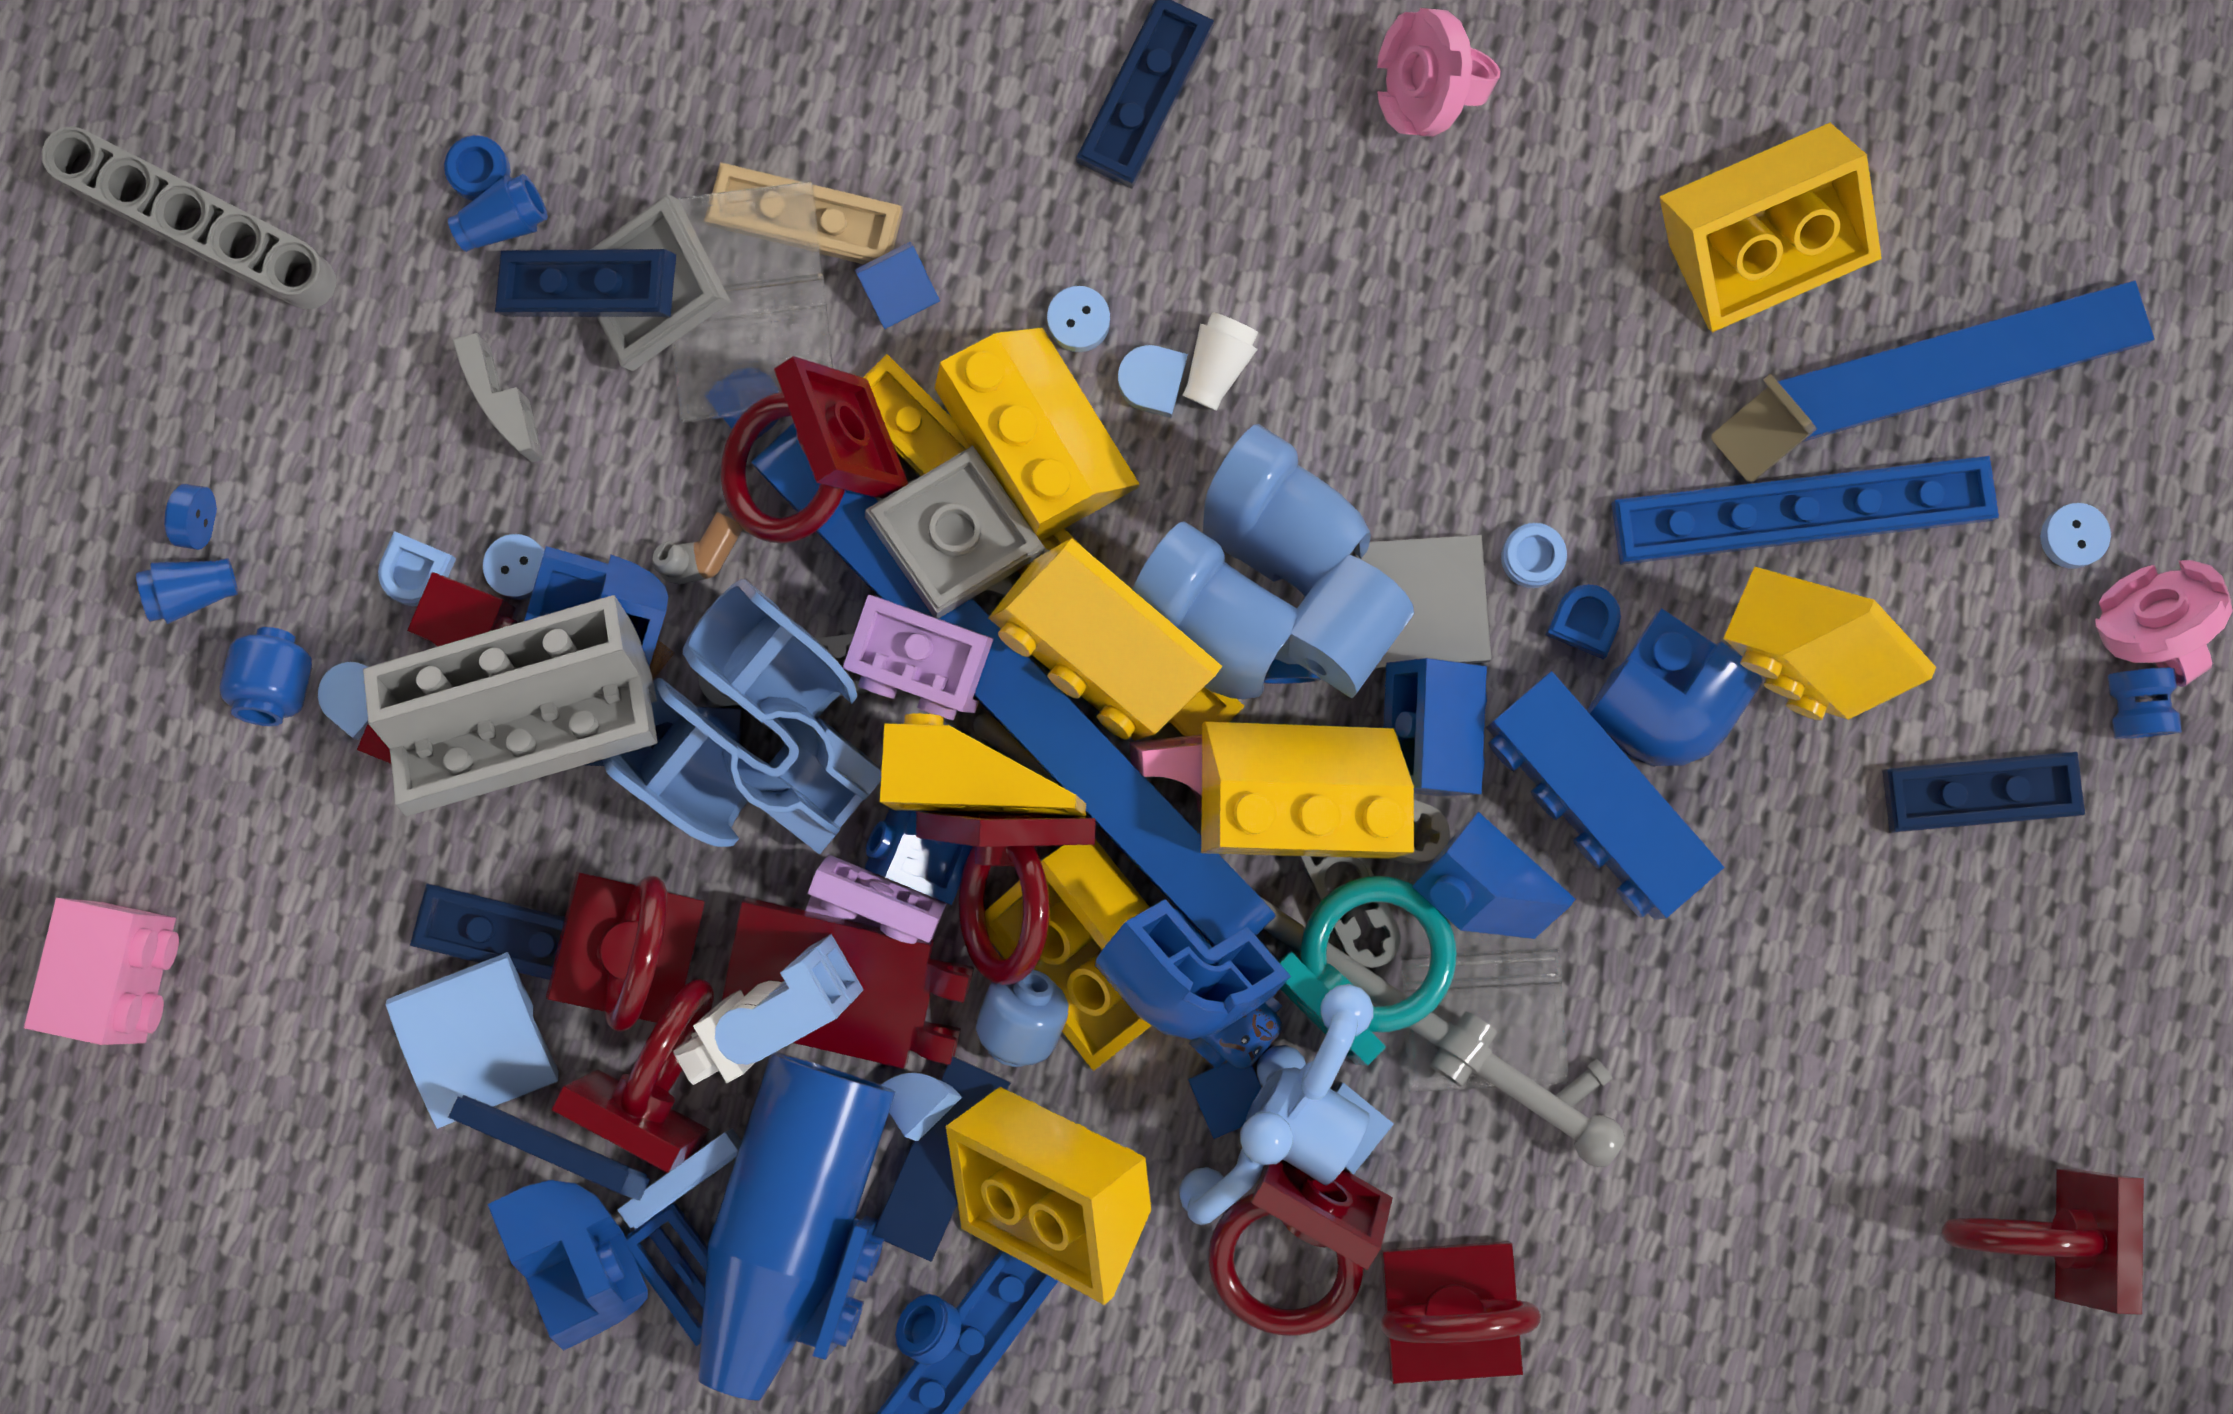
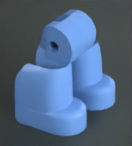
[1132,424,1414,699]
[602,579,882,854]

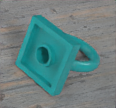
[1278,876,1457,1066]

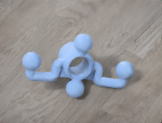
[1179,984,1373,1225]

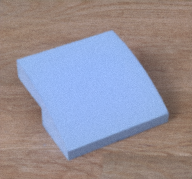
[386,952,558,1129]

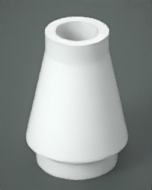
[1182,312,1258,411]

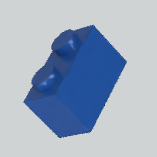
[1383,658,1487,796]

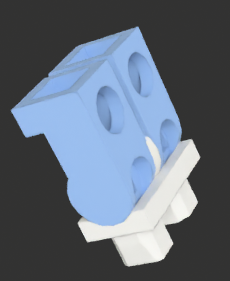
[673,934,864,1085]

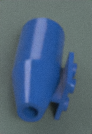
[698,1052,896,1401]

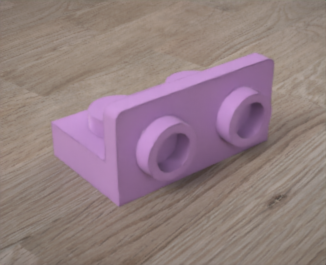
[843,595,993,720]
[805,854,947,944]

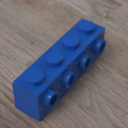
[1485,671,1725,920]

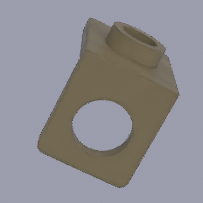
[1711,374,1817,482]

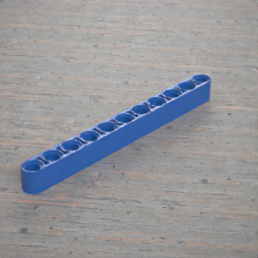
[751,422,1276,946]

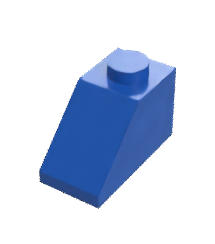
[1412,812,1576,939]

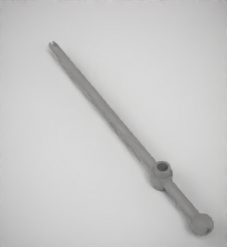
[973,714,1625,1167]

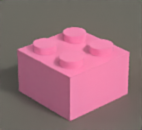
[24,898,179,1045]

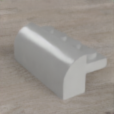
[363,595,658,817]

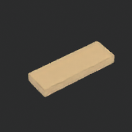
[705,162,903,264]

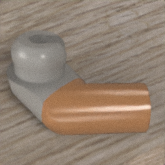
[652,512,743,584]

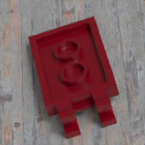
[722,897,974,1069]

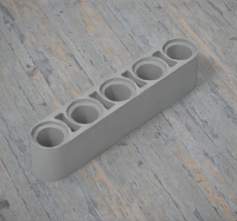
[42,126,336,310]

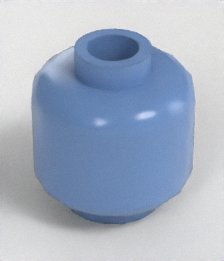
[976,970,1069,1067]

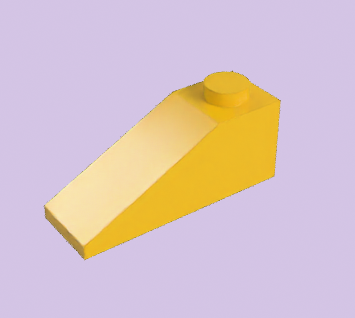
[880,713,1086,816]

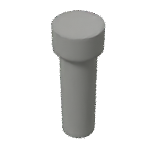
[1555,1058,1613,1107]

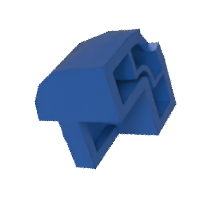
[524,546,669,666]
[1587,608,1763,767]
[1095,899,1291,1039]
[487,1180,648,1351]

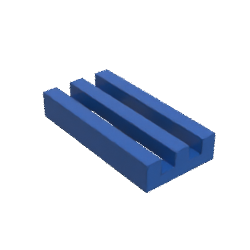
[626,1202,708,1346]

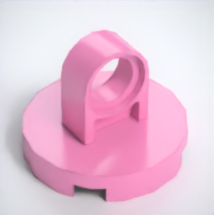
[1377,8,1501,137]
[2095,560,2232,687]

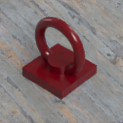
[721,356,908,543]
[916,811,1095,985]
[546,872,705,1031]
[552,979,714,1173]
[1208,1159,1393,1336]
[1941,1169,2144,1315]
[1381,1241,1541,1384]

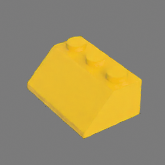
[1659,122,1882,333]
[934,328,1140,541]
[988,538,1222,741]
[1723,566,1936,720]
[1201,722,1414,858]
[985,839,1152,1071]
[946,1087,1151,1305]

